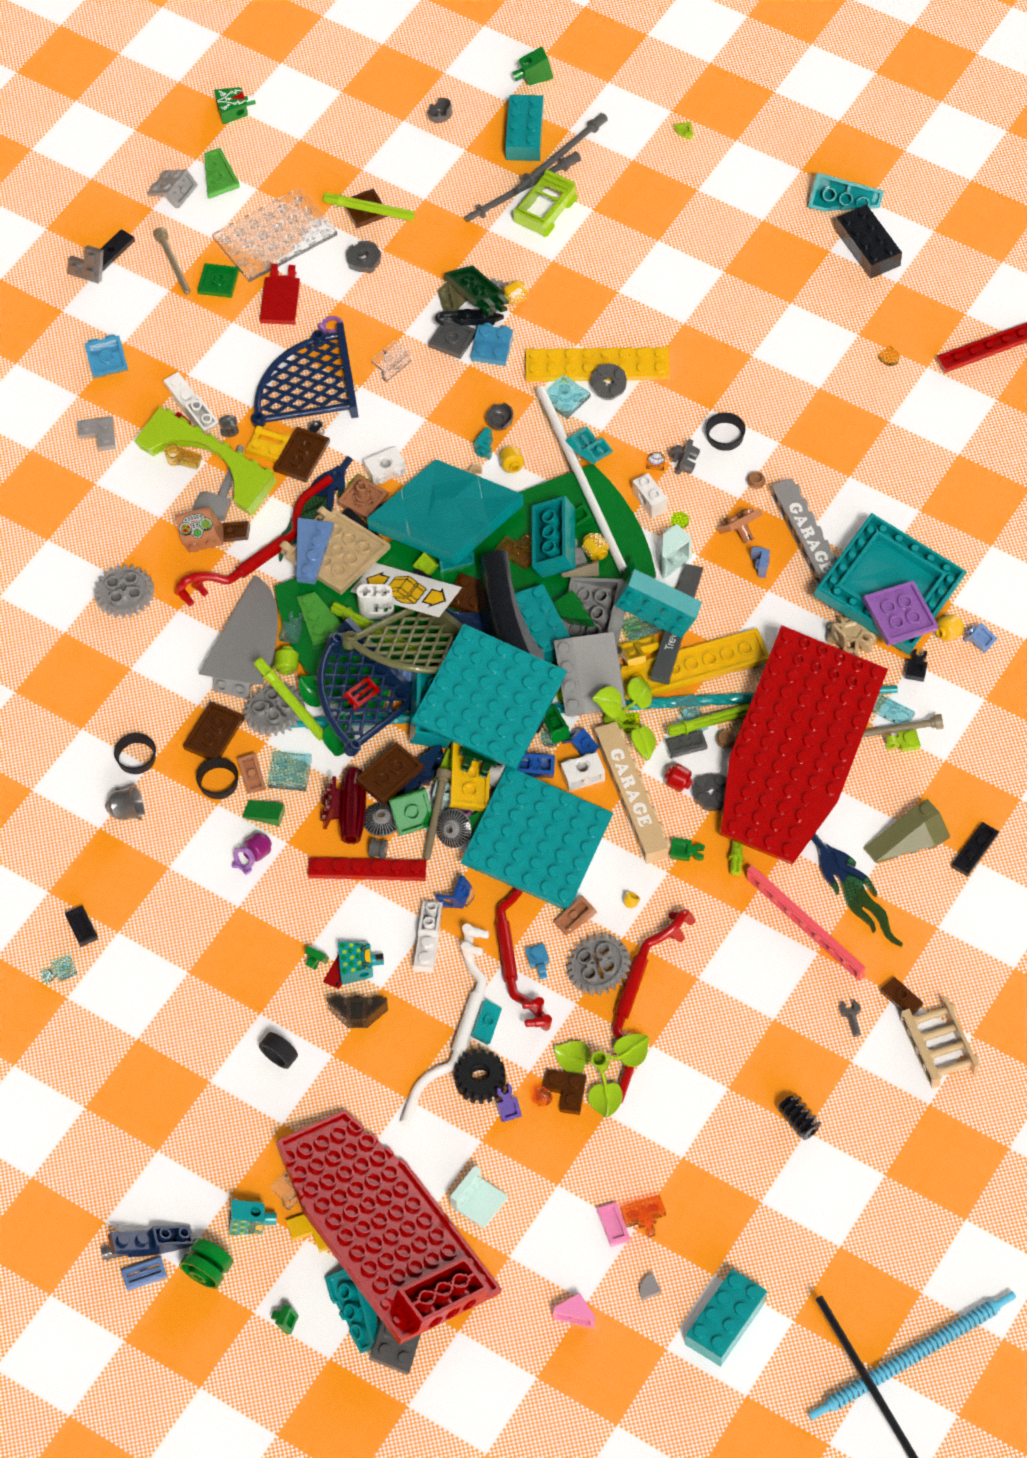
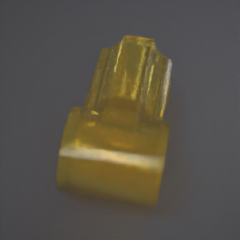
[165,444,202,470]

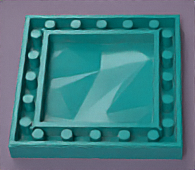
[367,459,524,566]
[813,513,967,655]

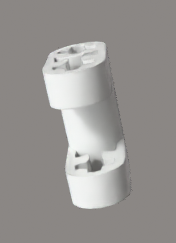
[356,584,395,619]

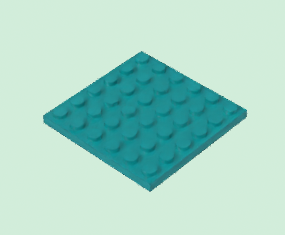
[412,624,567,771]
[460,767,613,910]

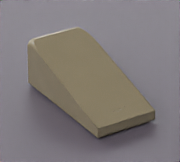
[561,559,599,577]

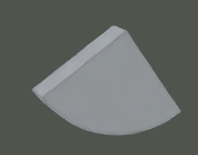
[640,1272,661,1301]

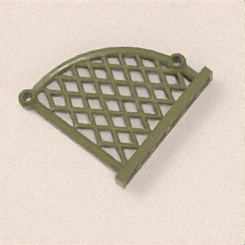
[342,608,463,674]

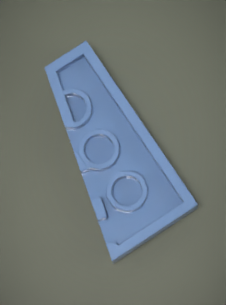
[296,518,334,584]

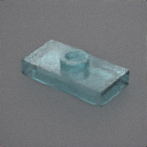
[676,693,708,733]
[872,695,915,724]

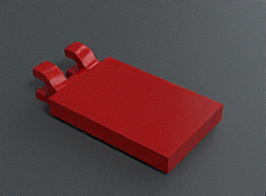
[260,264,301,325]

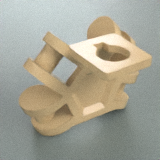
[827,615,878,656]

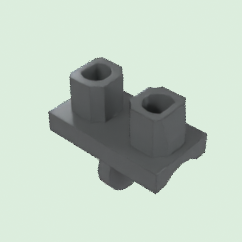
[668,439,700,475]

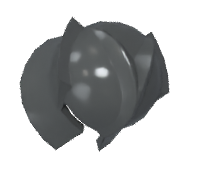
[105,785,145,821]

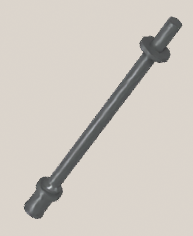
[514,112,608,193]
[464,151,581,223]

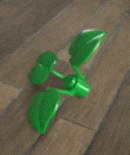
[299,675,389,756]

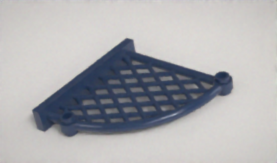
[251,322,359,428]
[317,617,411,757]

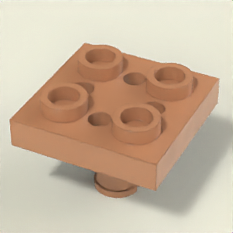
[337,475,389,521]
[717,508,763,544]

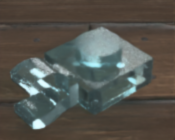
[40,955,78,984]

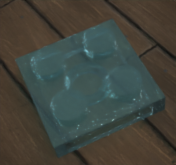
[540,374,591,419]
[268,751,312,791]

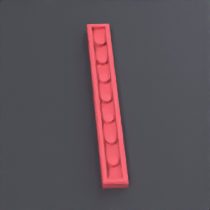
[747,865,866,981]

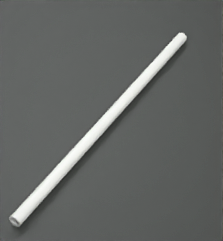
[536,386,627,573]

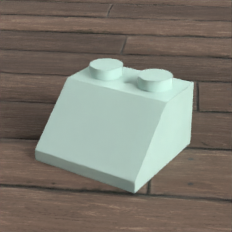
[662,524,692,579]

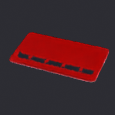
[323,954,342,989]

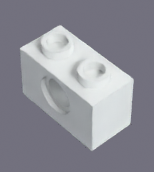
[363,446,406,485]
[633,473,668,519]
[561,752,605,792]

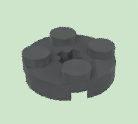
[346,241,381,273]
[591,364,627,400]
[692,774,726,811]

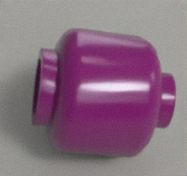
[243,833,272,862]

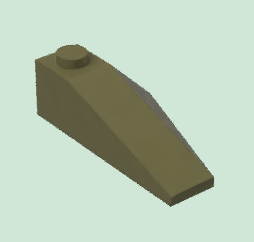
[864,799,950,863]

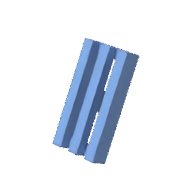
[121,1257,167,1291]

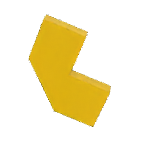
[286,1214,329,1253]

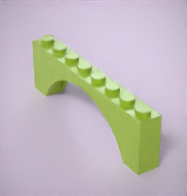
[134,406,277,516]

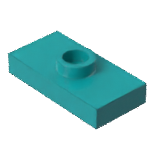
[470,999,502,1045]

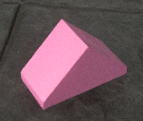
[553,1293,595,1329]

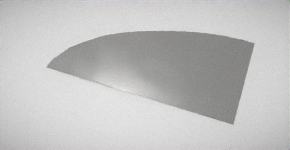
[199,575,278,685]

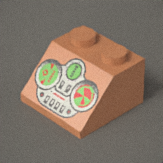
[175,507,224,553]

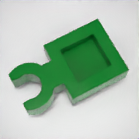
[670,838,705,861]

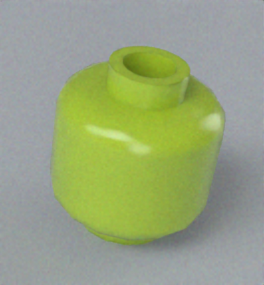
[274,646,299,675]

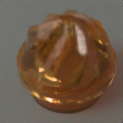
[533,1086,553,1107]

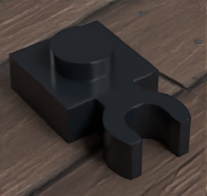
[905,649,928,682]

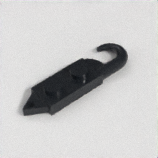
[434,309,504,326]

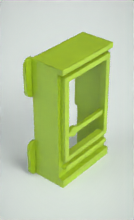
[513,169,578,237]

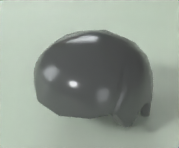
[427,98,453,123]
[486,402,514,431]

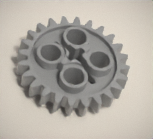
[94,564,155,619]
[243,683,306,737]
[567,934,631,996]

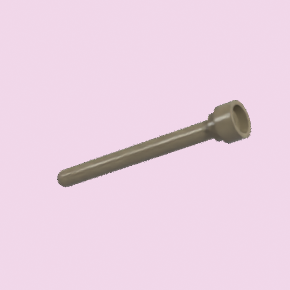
[153,227,191,295]
[862,714,944,738]
[423,768,452,861]

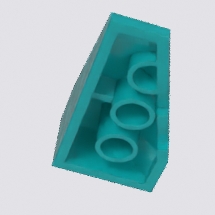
[808,171,884,211]
[325,1269,377,1353]

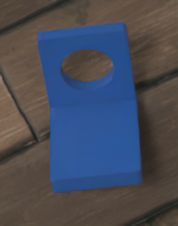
[561,728,599,756]
[435,876,472,908]

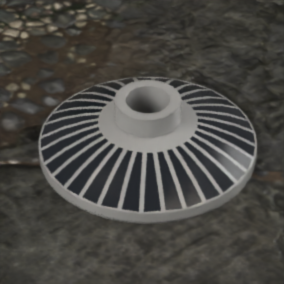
[364,802,397,837]
[436,809,472,848]

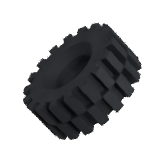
[454,1049,506,1104]

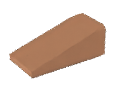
[237,753,266,794]
[553,895,597,936]

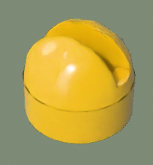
[623,892,641,908]

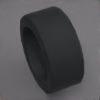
[259,1032,298,1069]

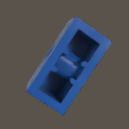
[517,753,555,779]

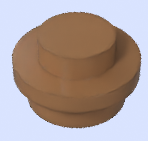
[747,471,766,489]
[716,730,736,749]

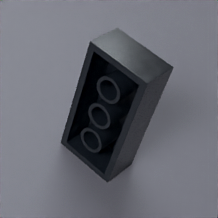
[835,204,902,279]

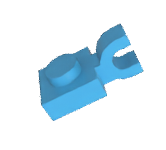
[525,943,550,980]

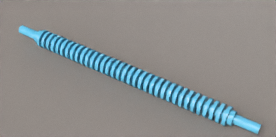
[807,1291,1016,1421]

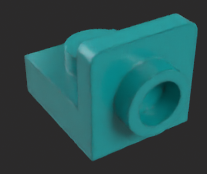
[474,427,493,460]

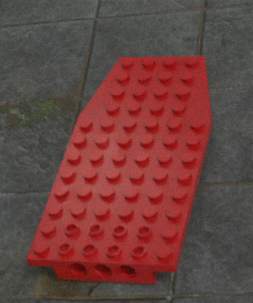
[720,625,888,865]
[276,1110,502,1345]

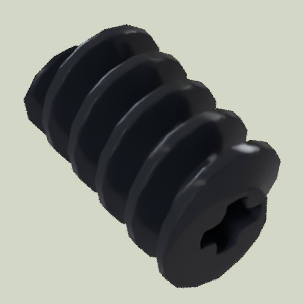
[778,1095,822,1140]

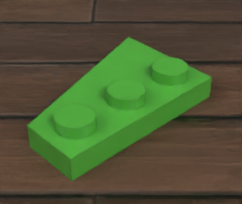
[205,148,240,199]
[297,592,342,646]

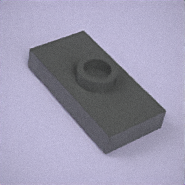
[665,730,708,758]

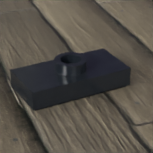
[64,905,99,947]

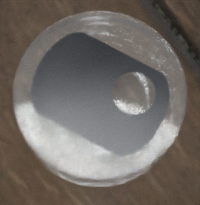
[307,420,325,435]

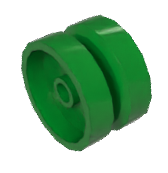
[179,1238,234,1289]

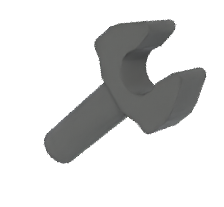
[840,1000,861,1037]

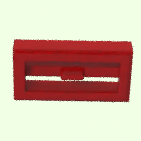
[342,676,381,711]

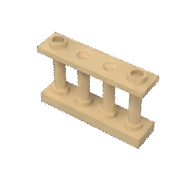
[900,996,980,1089]

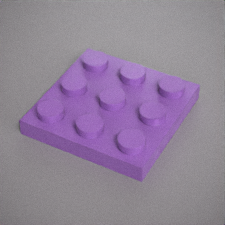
[862,580,939,646]

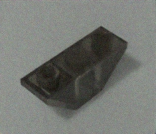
[327,995,389,1028]

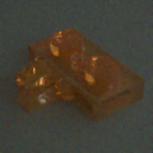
[495,533,532,570]
[620,1194,666,1238]

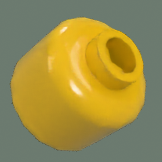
[499,446,525,473]
[935,614,964,642]

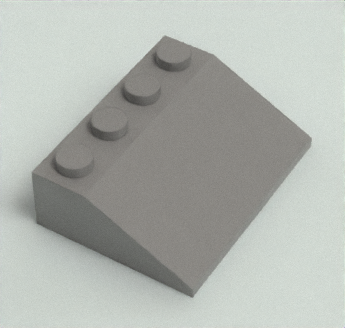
[562,577,625,646]
[554,632,627,717]

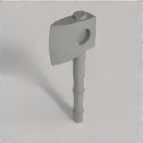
[192,445,244,521]

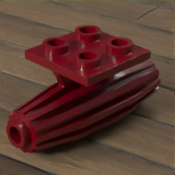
[320,767,367,844]

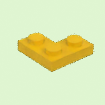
[618,635,659,667]

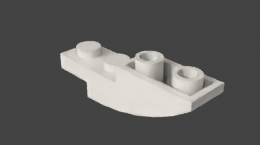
[163,372,219,433]
[413,901,443,973]

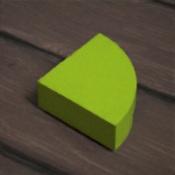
[674,122,694,139]

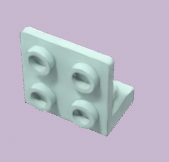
[450,1166,508,1229]

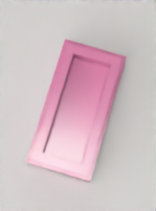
[597,1202,630,1247]

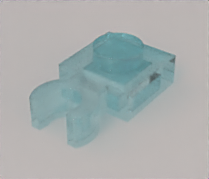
[279,611,303,644]

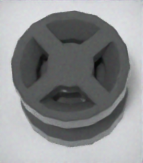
[219,415,239,437]
[369,838,388,859]

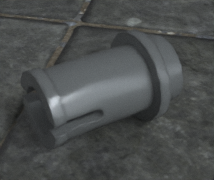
[100,1245,128,1262]

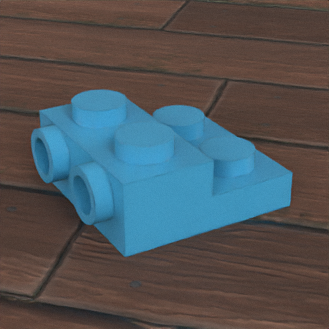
[471,323,514,366]
[85,334,128,379]

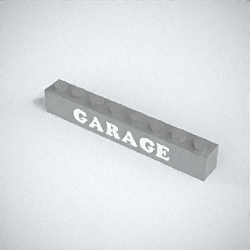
[771,478,837,609]

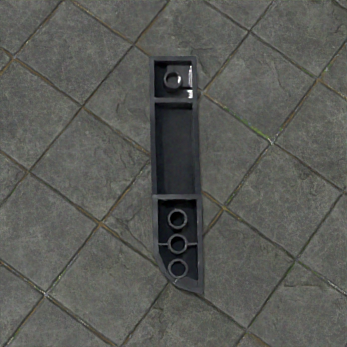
[476,550,546,734]

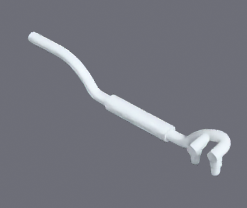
[400,923,489,1126]

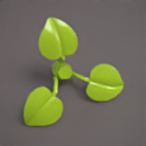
[592,678,656,761]
[554,1034,649,1117]

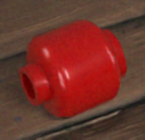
[664,764,694,792]

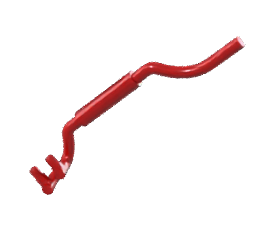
[174,475,333,607]
[495,888,552,1031]
[612,909,696,1104]

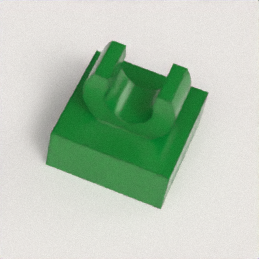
[304,946,330,970]
[271,1305,299,1335]

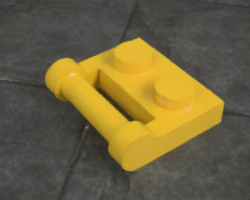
[246,425,291,463]

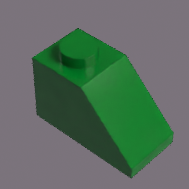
[554,590,595,627]

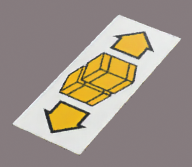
[350,563,462,617]

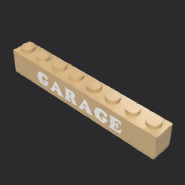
[595,722,671,864]

